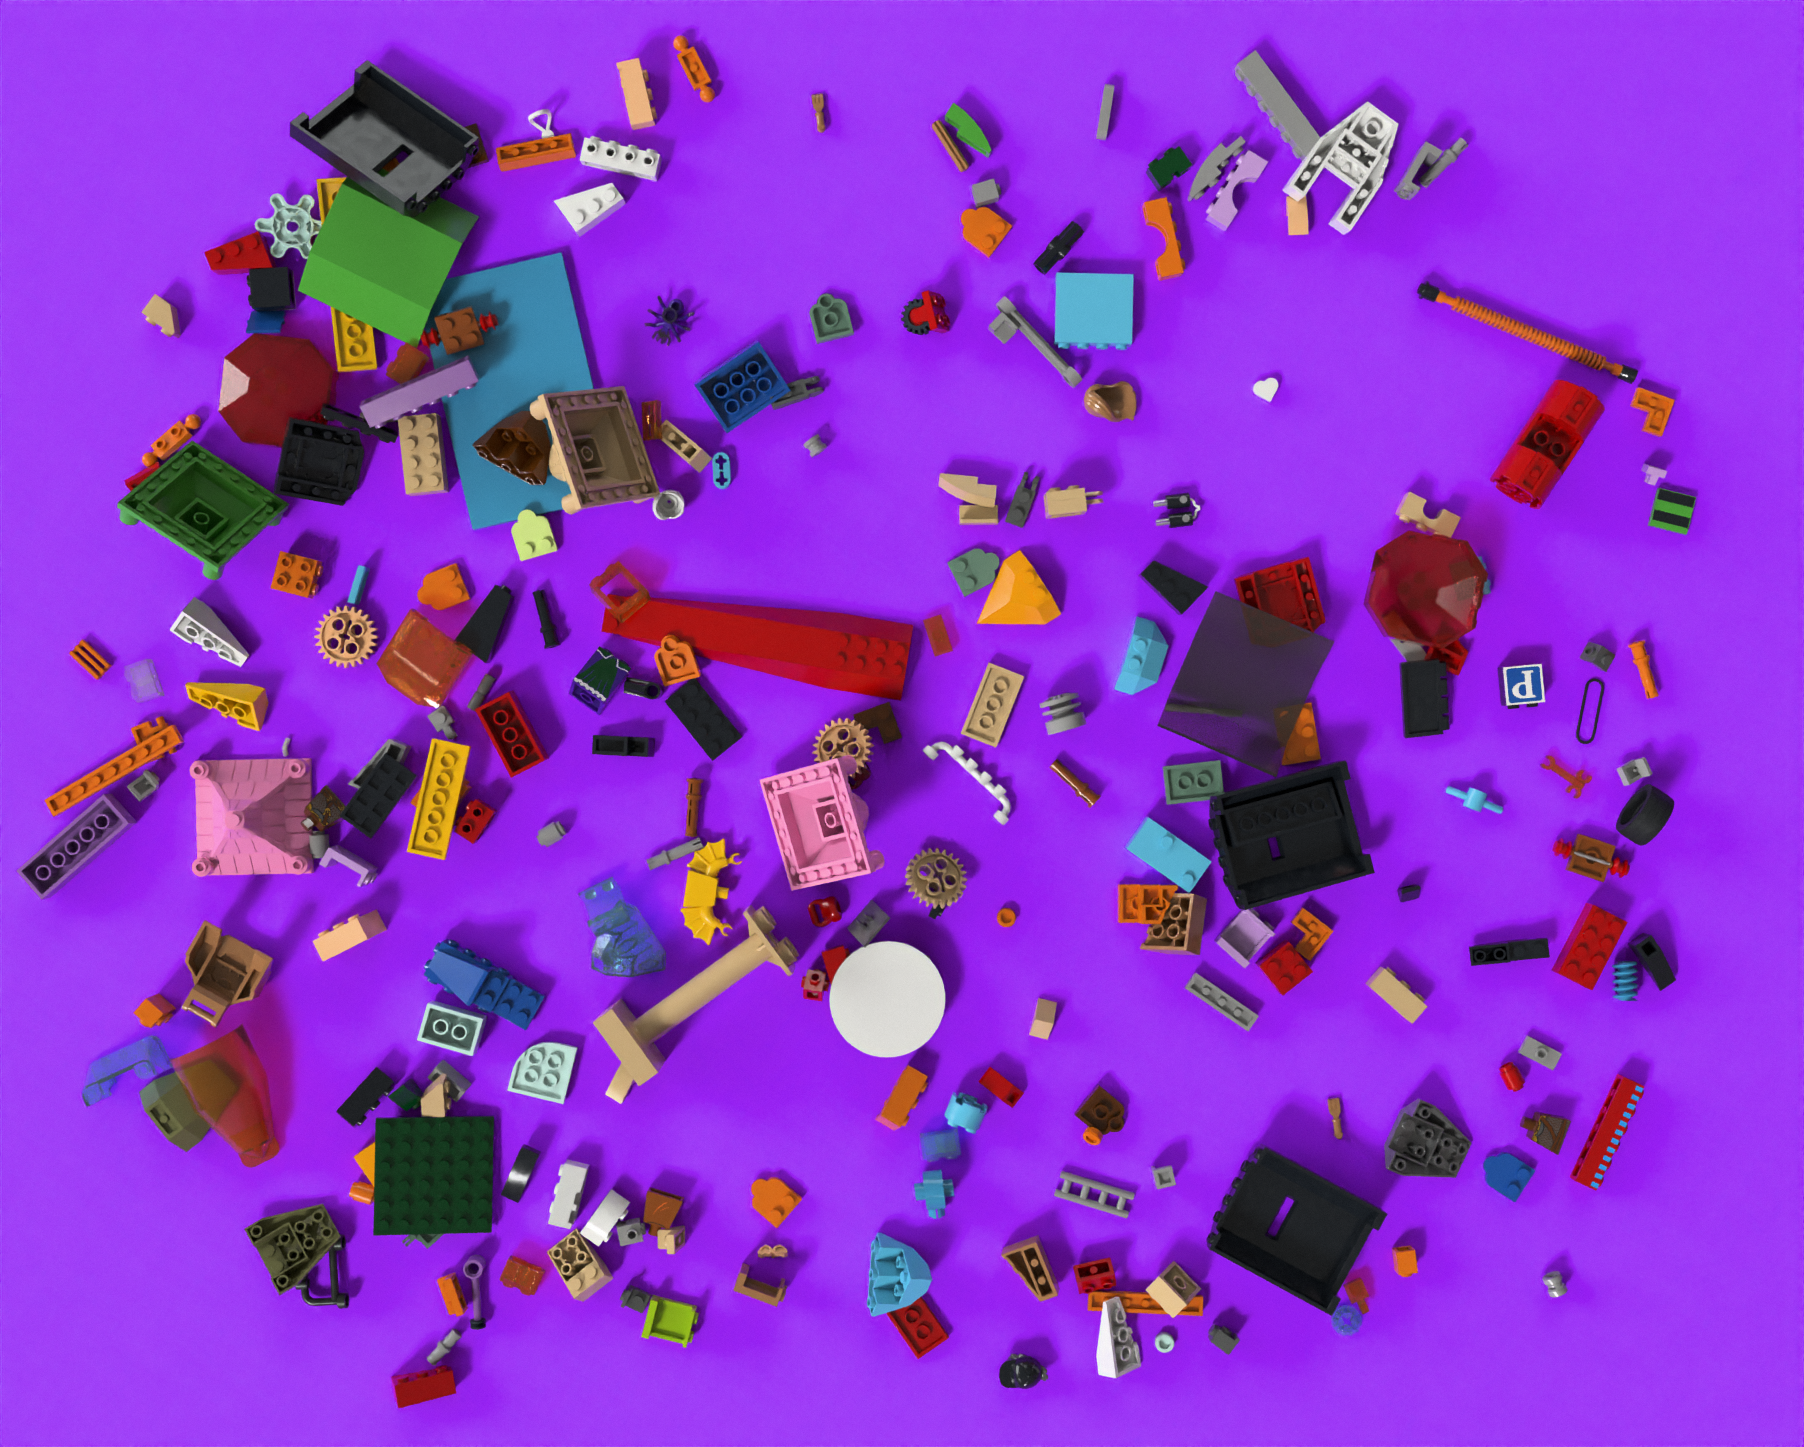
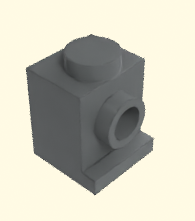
[1208,1324,1240,1355]

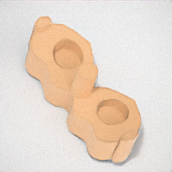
[758,1245,788,1258]

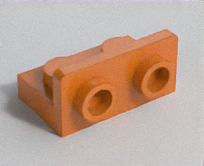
[437,1272,468,1317]

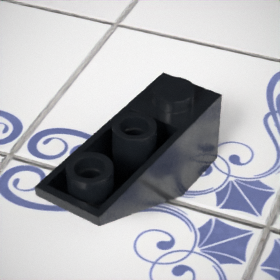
[1628,933,1676,991]

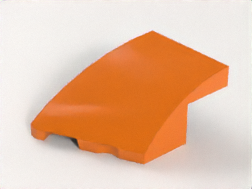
[1118,884,1178,924]

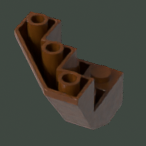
[472,411,551,485]

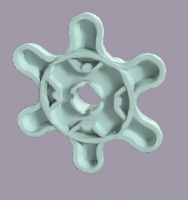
[255,193,322,259]

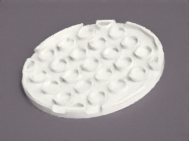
[829,941,945,1058]

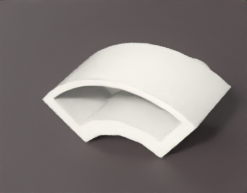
[580,1189,630,1247]

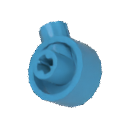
[914,1169,954,1219]

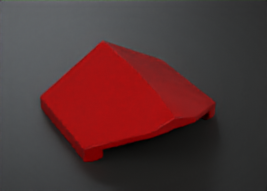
[1424,634,1468,676]

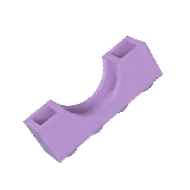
[1205,150,1268,231]

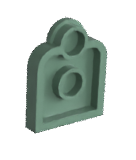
[809,293,854,344]
[947,549,999,597]

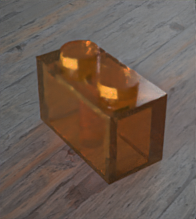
[386,342,430,384]

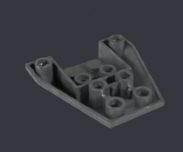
[1384,1098,1472,1178]

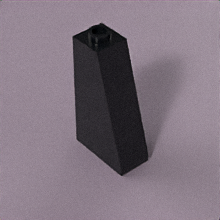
[455,584,514,663]

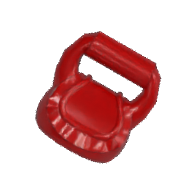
[808,896,842,927]

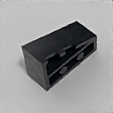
[1138,561,1208,615]
[336,1067,394,1129]

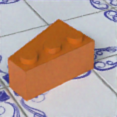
[875,1065,928,1131]

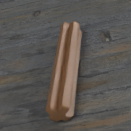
[932,120,969,172]

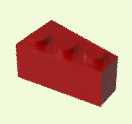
[204,231,277,275]
[391,1365,456,1409]

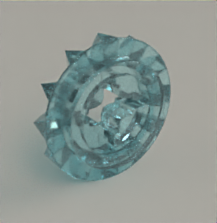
[1331,1305,1362,1336]

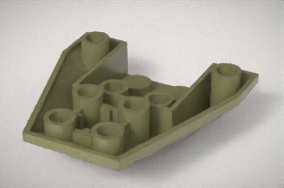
[139,1059,236,1152]
[244,1204,341,1296]

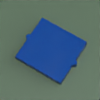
[246,311,286,334]

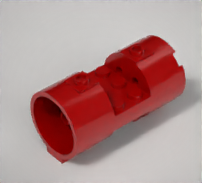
[1490,380,1605,509]

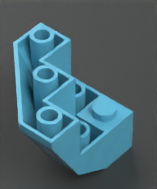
[867,1233,932,1316]

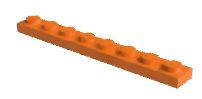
[44,725,184,817]

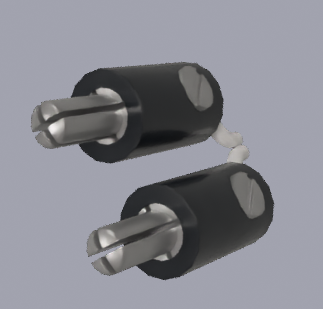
[1153,492,1200,528]

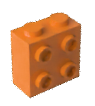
[271,551,323,599]

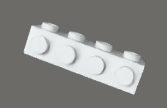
[580,136,662,181]

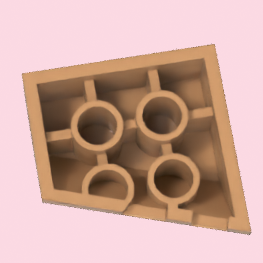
[1140,893,1207,955]

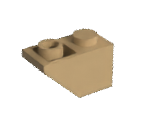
[141,294,181,338]
[421,1074,451,1117]

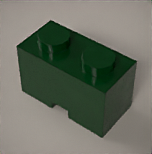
[1146,146,1192,191]

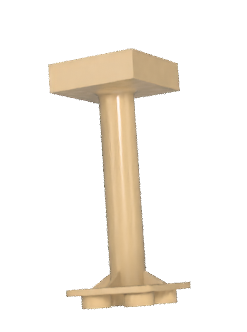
[593,905,799,1086]

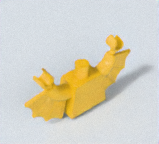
[680,838,742,945]

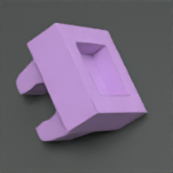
[1641,464,1667,486]

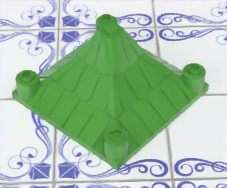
[117,441,289,580]

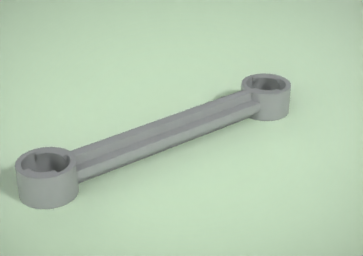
[995,296,1082,388]

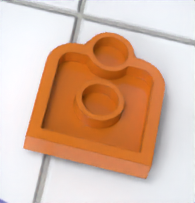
[961,207,1012,258]
[417,563,471,610]
[654,635,701,686]
[751,1177,802,1228]

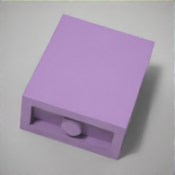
[319,845,378,887]
[1214,908,1275,968]

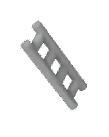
[1054,1170,1135,1218]

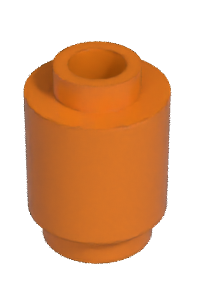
[349,1181,374,1205]

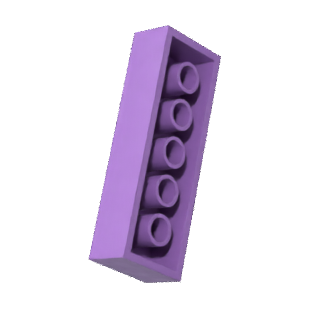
[359,355,479,429]
[16,793,137,900]

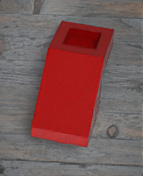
[978,1067,1024,1108]

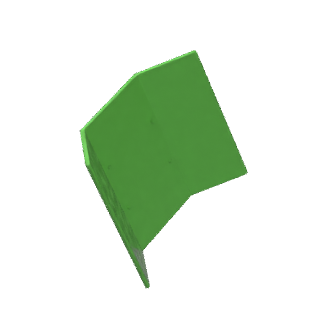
[298,168,479,348]

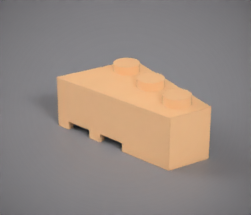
[616,58,657,130]
[312,909,387,961]

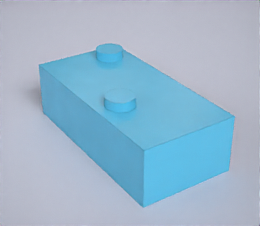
[1124,817,1212,893]

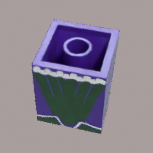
[568,646,631,716]

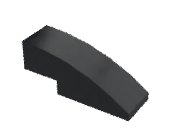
[592,735,655,757]
[501,1144,541,1203]

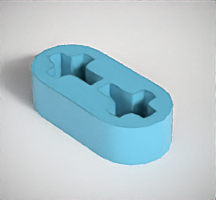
[712,452,731,490]

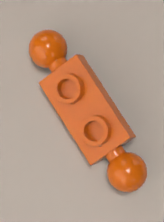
[673,35,715,103]
[142,414,201,467]

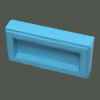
[347,565,370,605]

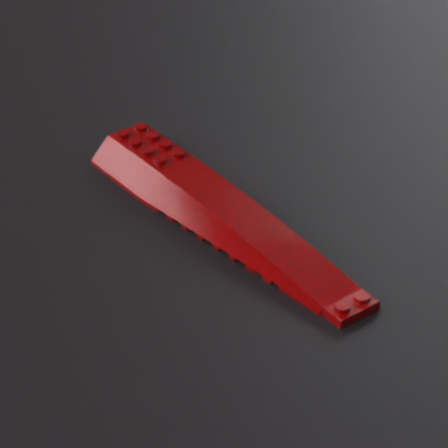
[601,594,913,701]

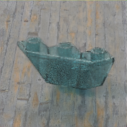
[591,900,666,978]

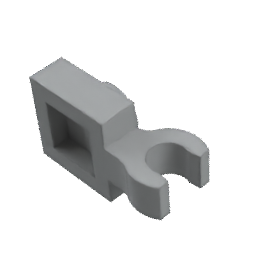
[427,705,458,740]

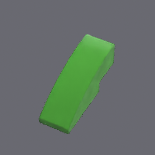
[944,103,991,158]

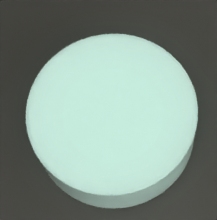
[1154,1332,1174,1353]

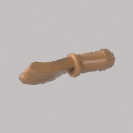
[811,93,826,133]
[1327,1097,1343,1139]

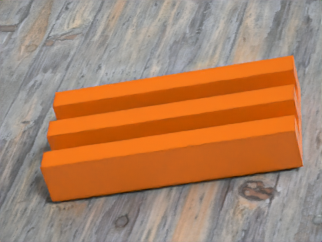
[69,639,112,680]

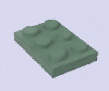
[1162,760,1224,805]

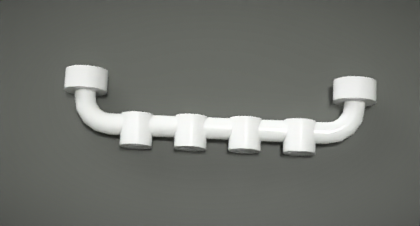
[922,742,1011,826]

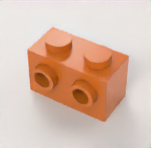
[133,993,176,1028]

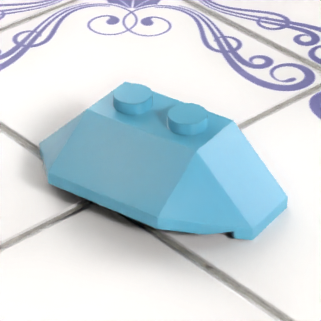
[1114,616,1168,695]

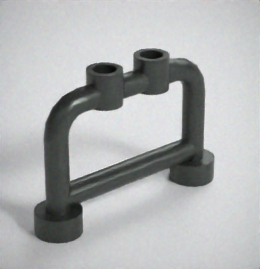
[295,1234,349,1309]

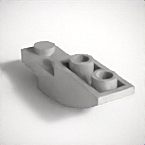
[1187,136,1246,202]

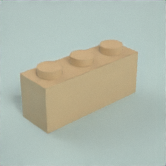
[1365,966,1428,1024]

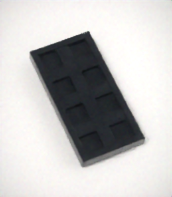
[665,678,742,761]
[339,753,418,839]

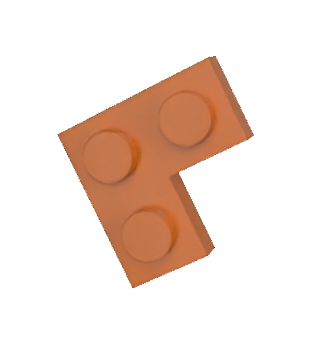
[1630,387,1675,437]
[1291,907,1333,961]

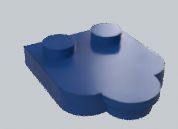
[1483,1152,1536,1202]

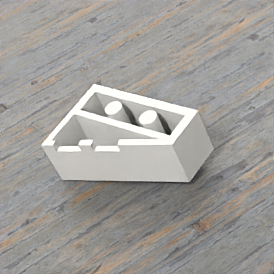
[554,183,626,237]

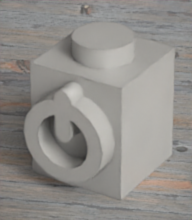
[617,1217,646,1246]

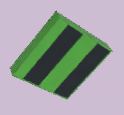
[1648,488,1696,535]

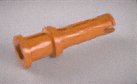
[1628,640,1659,699]

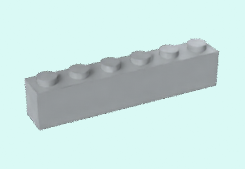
[1234,50,1320,161]

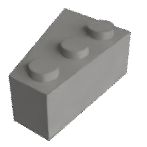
[348,739,411,789]

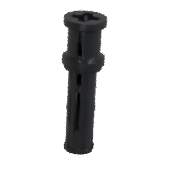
[532,590,561,649]

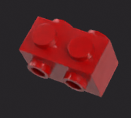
[454,798,498,844]
[1073,1257,1117,1294]

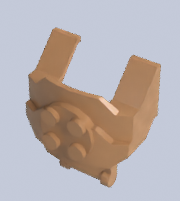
[181,920,274,1028]

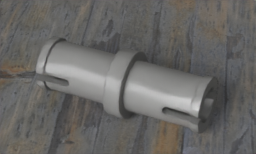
[426,1328,462,1366]

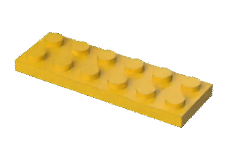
[407,738,471,860]

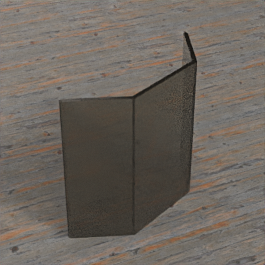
[1157,591,1334,777]

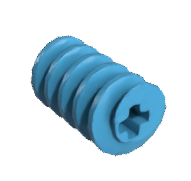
[1612,961,1638,1001]

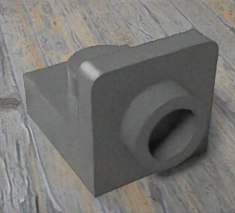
[619,1285,651,1313]

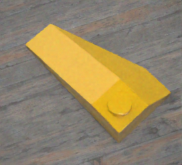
[185,682,269,731]

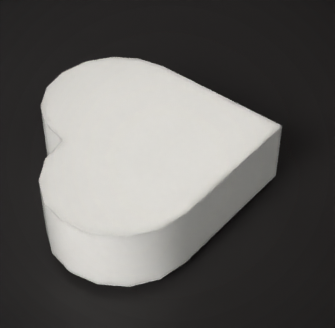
[1253,378,1278,402]

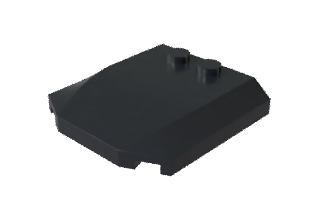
[274,417,364,506]

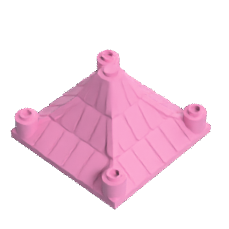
[760,755,885,890]
[189,758,314,877]

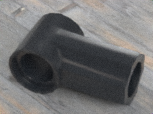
[623,677,664,699]

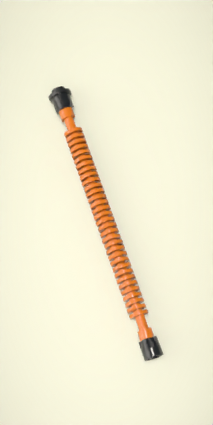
[1416,280,1638,384]

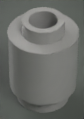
[536,821,567,847]
[309,831,330,858]

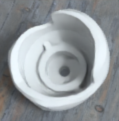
[652,490,685,520]

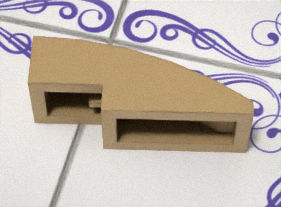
[938,473,997,508]

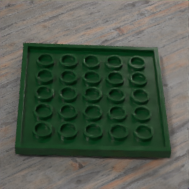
[373,1115,494,1236]

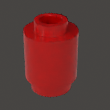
[1499,1062,1525,1092]

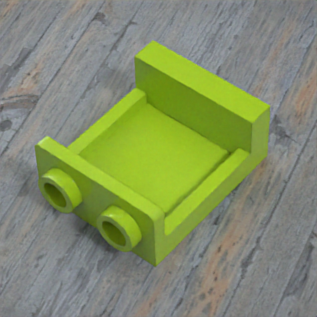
[641,1295,699,1348]

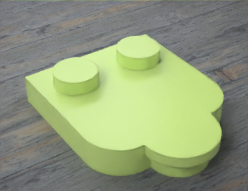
[511,509,558,561]

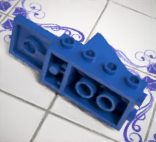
[423,939,545,1030]

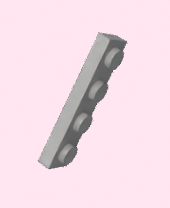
[1184,972,1259,1031]

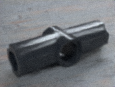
[1033,221,1084,275]

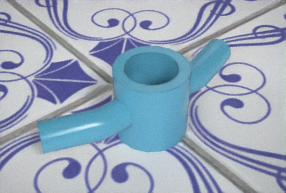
[1445,786,1503,814]

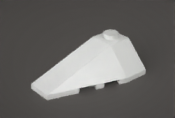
[170,597,249,667]
[1096,1296,1141,1378]

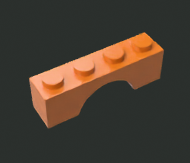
[1142,197,1186,281]

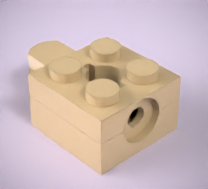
[1043,485,1104,519]

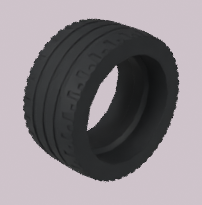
[1616,784,1674,846]

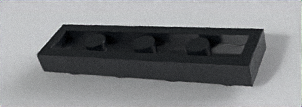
[320,402,398,443]

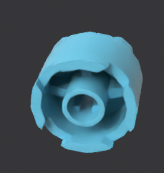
[944,1092,988,1134]

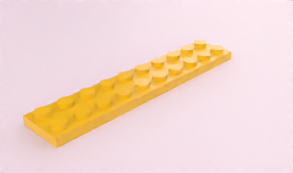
[316,177,377,372]

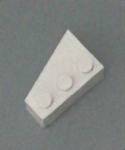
[548,1159,590,1229]

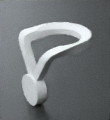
[528,109,554,139]

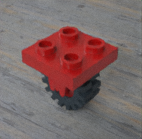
[901,290,950,335]

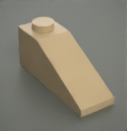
[654,419,712,473]

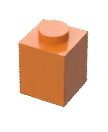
[1392,1245,1418,1277]

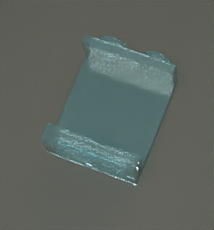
[578,877,631,937]

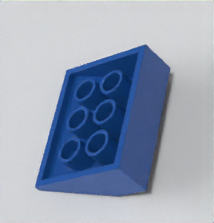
[693,340,791,433]

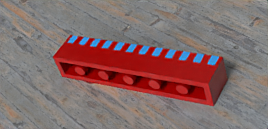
[1570,1074,1645,1191]

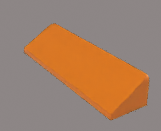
[496,133,576,172]

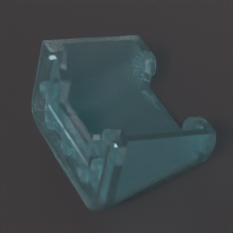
[82,1035,173,1107]

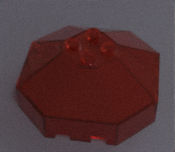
[218,333,339,448]
[1363,530,1488,649]

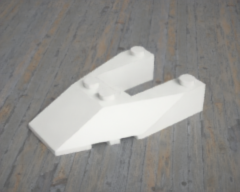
[1282,101,1398,235]

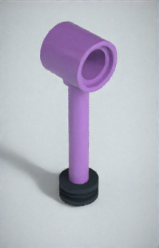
[463,1254,486,1330]

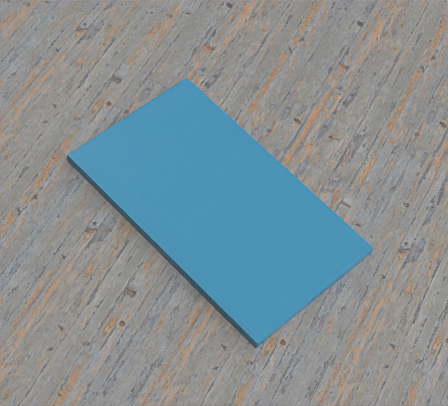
[425,252,594,531]

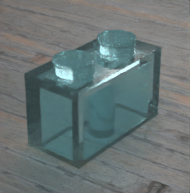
[920,1128,961,1162]

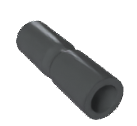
[467,673,496,712]

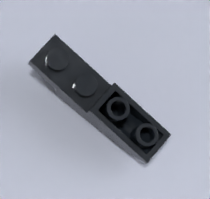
[1469,937,1550,966]

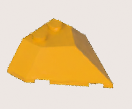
[976,550,1061,625]

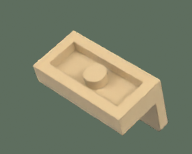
[959,505,999,525]

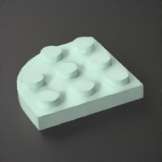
[507,1042,578,1104]

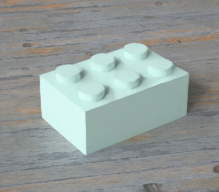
[417,1000,487,1056]

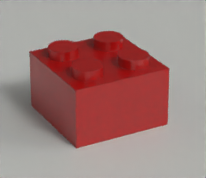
[1256,940,1313,996]

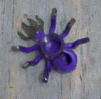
[645,296,695,346]

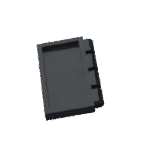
[1399,658,1450,738]

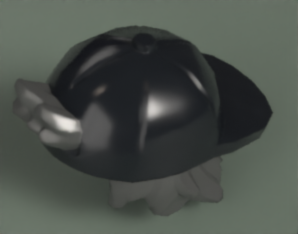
[999,1353,1048,1389]

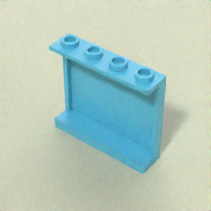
[1054,273,1134,350]

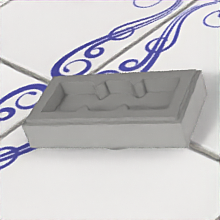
[1518,1035,1562,1070]

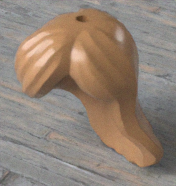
[1084,381,1137,422]

